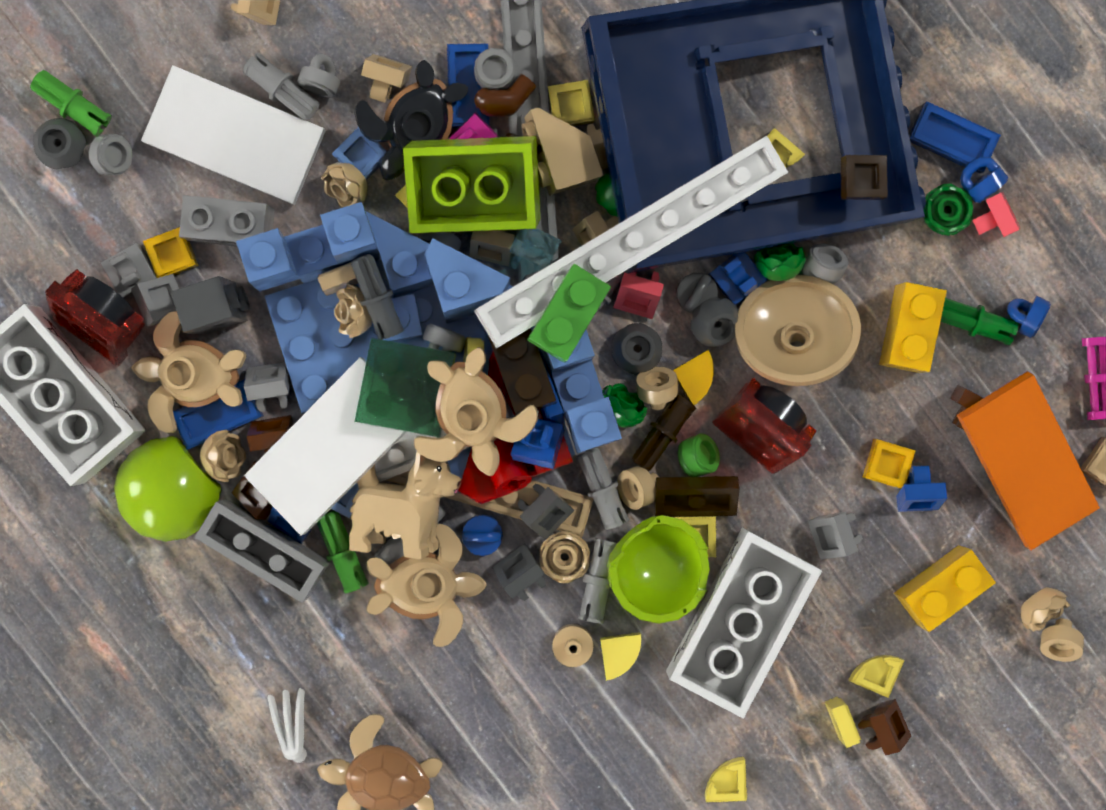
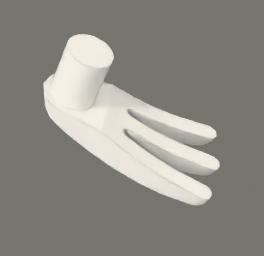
[267,688,307,763]

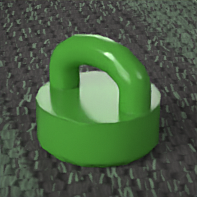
[677,433,720,477]

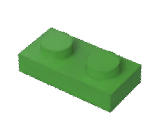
[527,263,611,363]

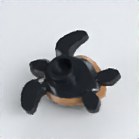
[354,60,468,181]

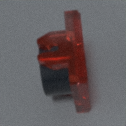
[45,269,145,366]
[712,378,817,474]

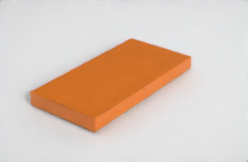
[957,371,1100,551]

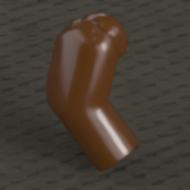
[474,74,537,117]

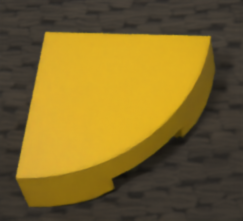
[673,350,714,405]

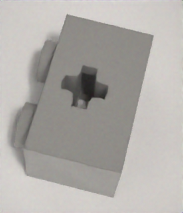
[179,195,275,246]

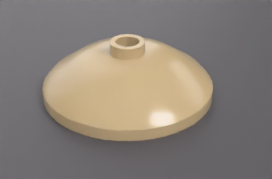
[735,275,861,386]

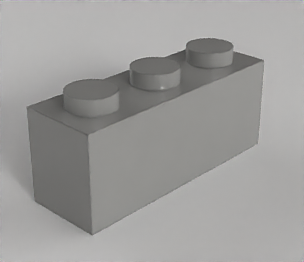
[194,499,331,603]

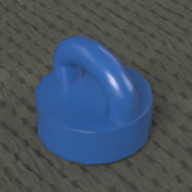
[960,157,1008,203]
[1007,296,1051,338]
[462,514,503,556]

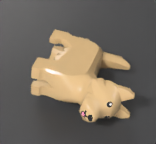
[349,452,461,559]

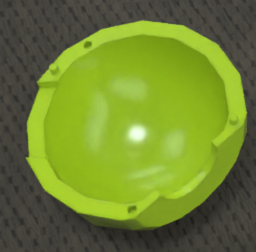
[114,436,221,542]
[607,515,710,624]

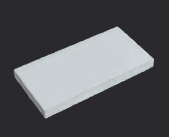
[141,65,326,205]
[244,357,421,536]

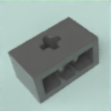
[170,276,250,336]

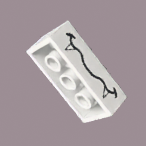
[0,304,147,486]
[666,527,822,719]

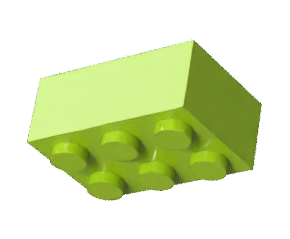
[403,136,541,233]

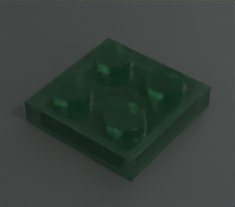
[354,338,456,438]

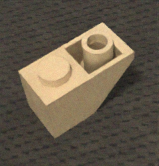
[521,108,603,196]

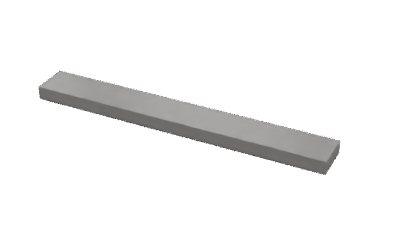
[501,0,559,283]

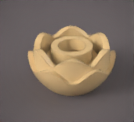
[321,162,368,208]
[334,285,372,338]
[200,430,246,482]
[539,531,590,583]
[1021,587,1070,632]

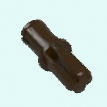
[632,394,697,471]

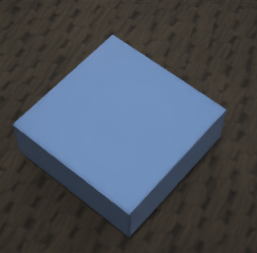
[332,127,386,180]

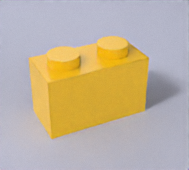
[879,282,947,373]
[894,545,996,632]

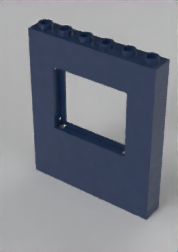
[581,0,926,273]

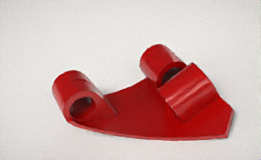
[458,351,573,504]

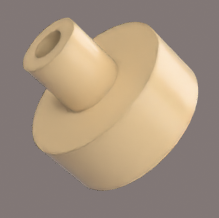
[636,367,678,410]
[617,466,658,510]
[1040,618,1084,662]
[552,624,593,667]

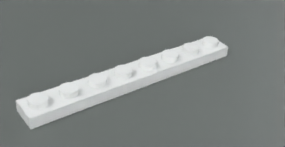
[474,136,788,348]

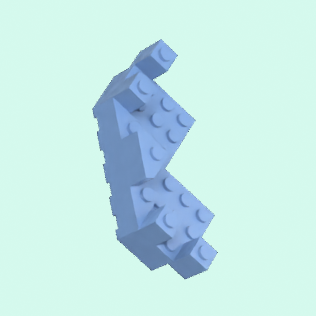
[236,202,622,493]

